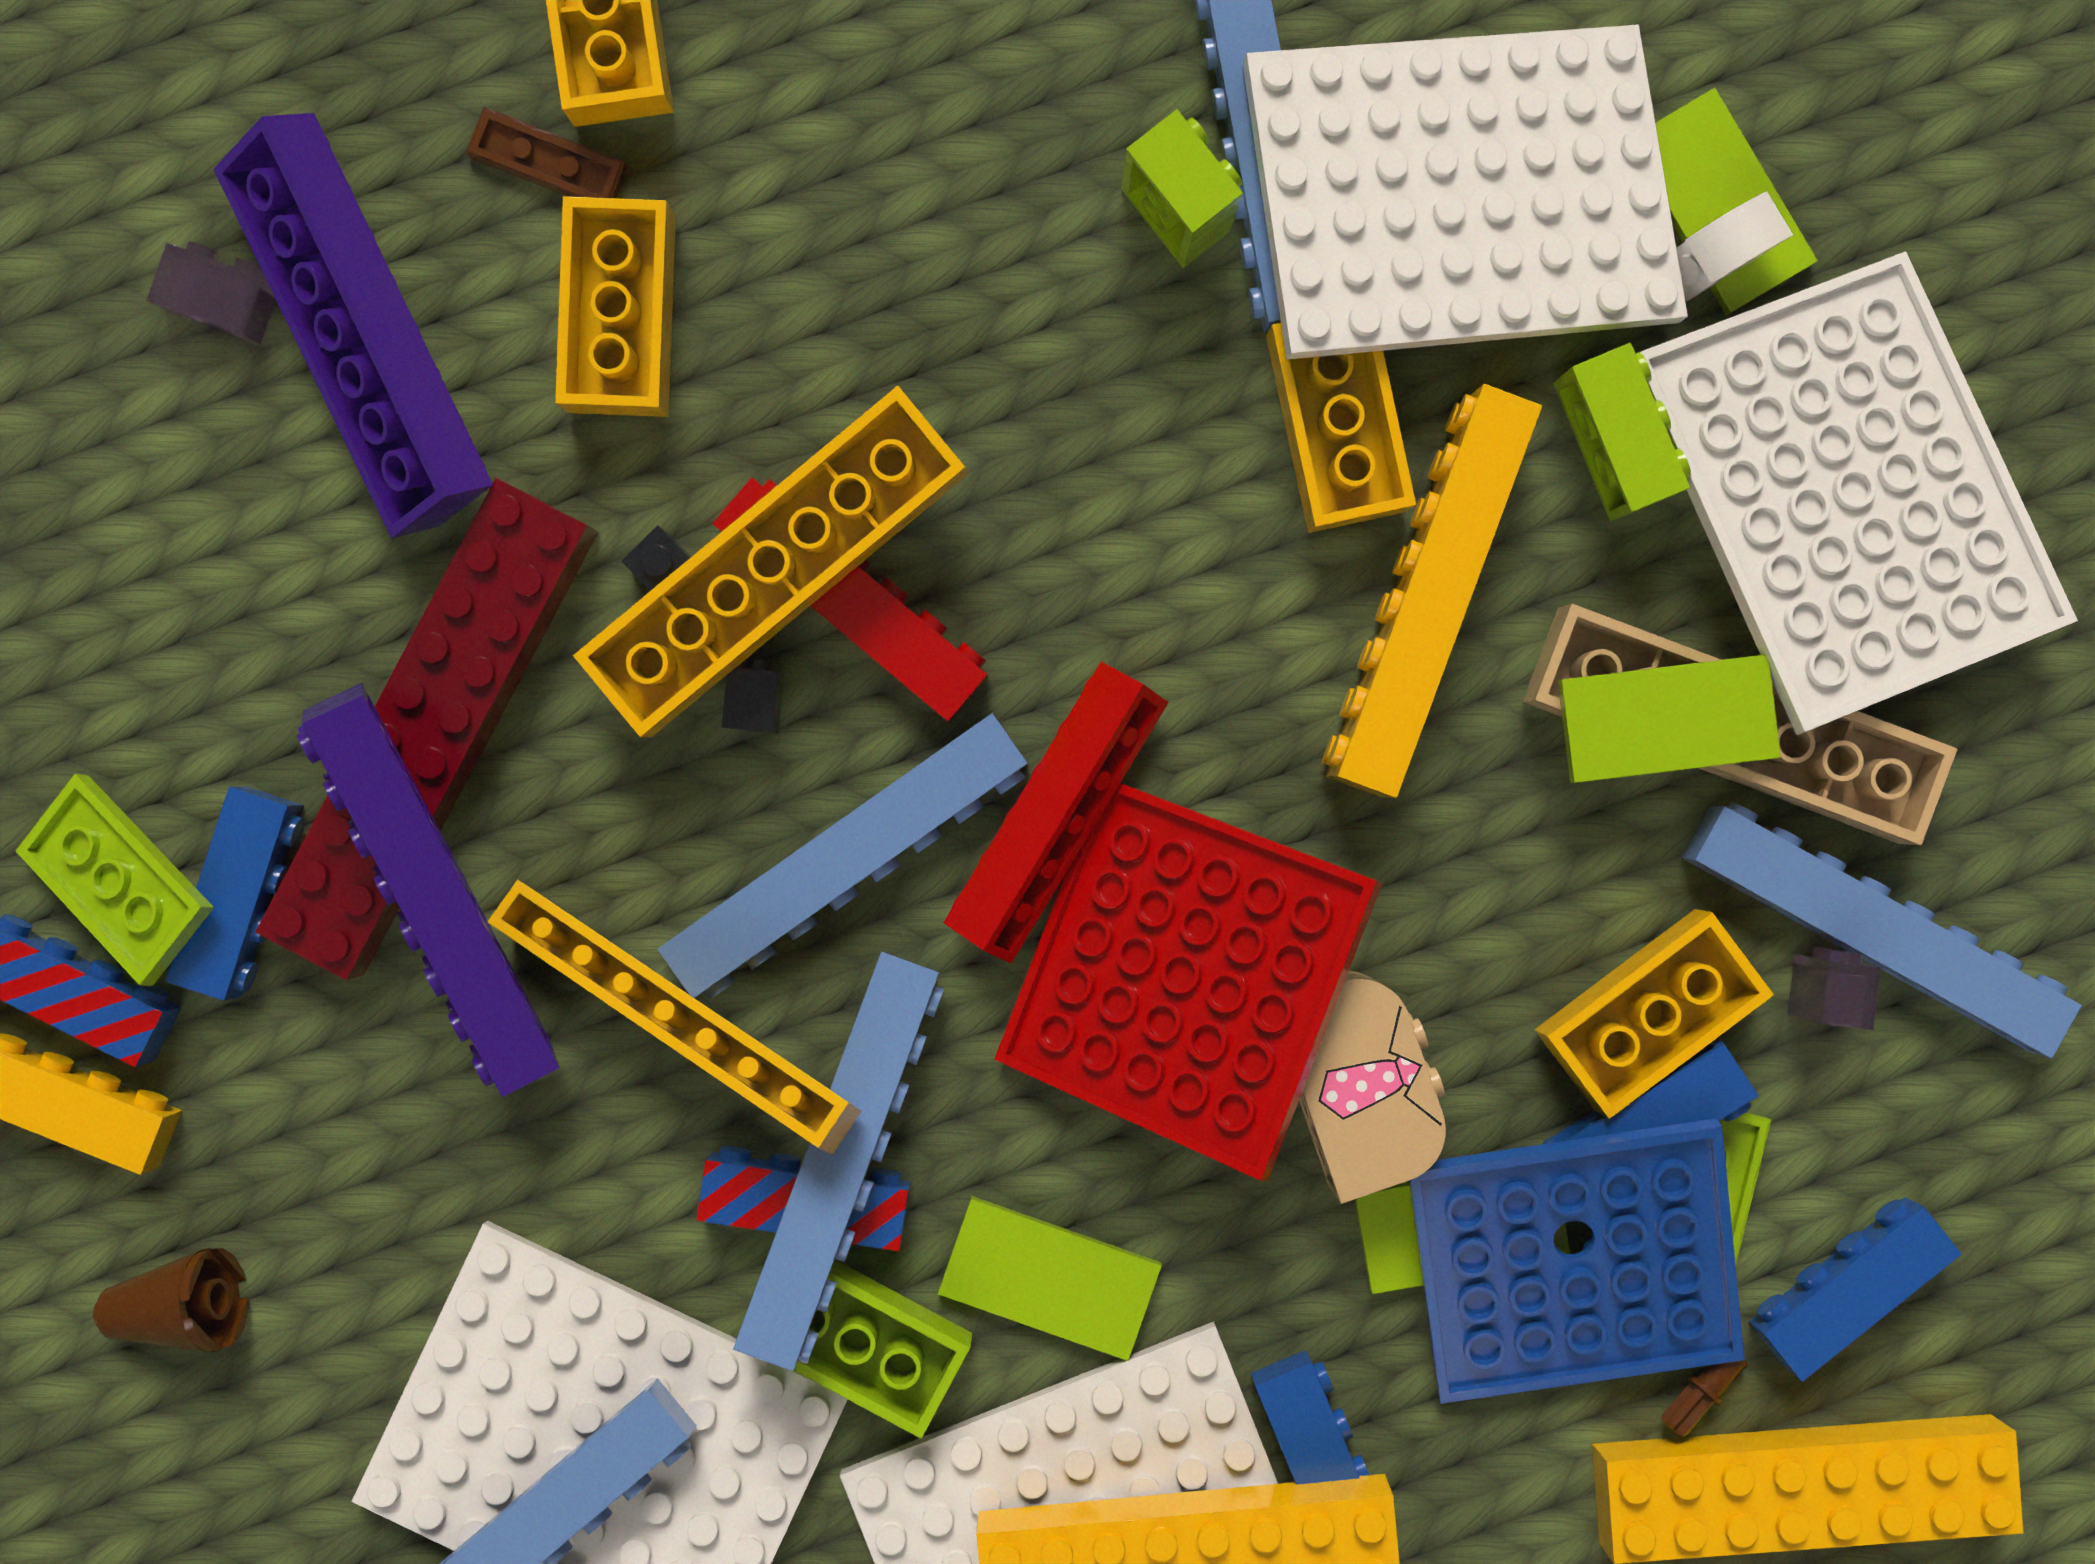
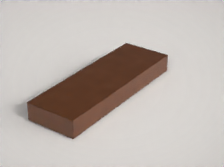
[465,107,628,198]

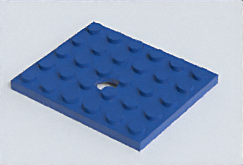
[1409,1118,1745,1404]

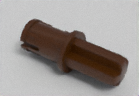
[1661,1360,1749,1437]

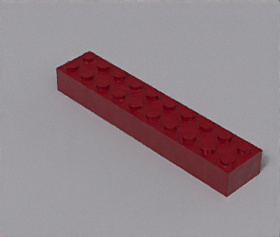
[255,477,599,980]

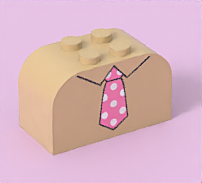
[1299,971,1446,1204]

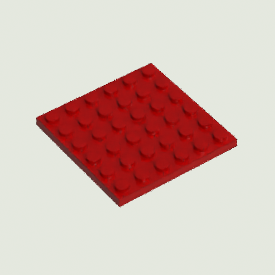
[994,783,1383,1181]

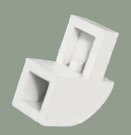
[1676,191,1793,302]

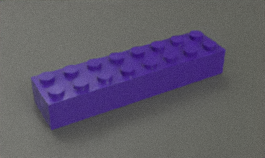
[213,113,493,539]
[297,683,560,1097]

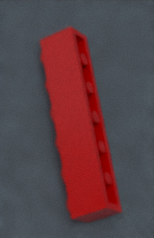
[712,477,988,723]
[943,661,1169,964]

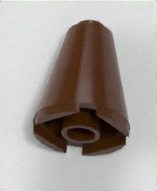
[93,1248,249,1353]

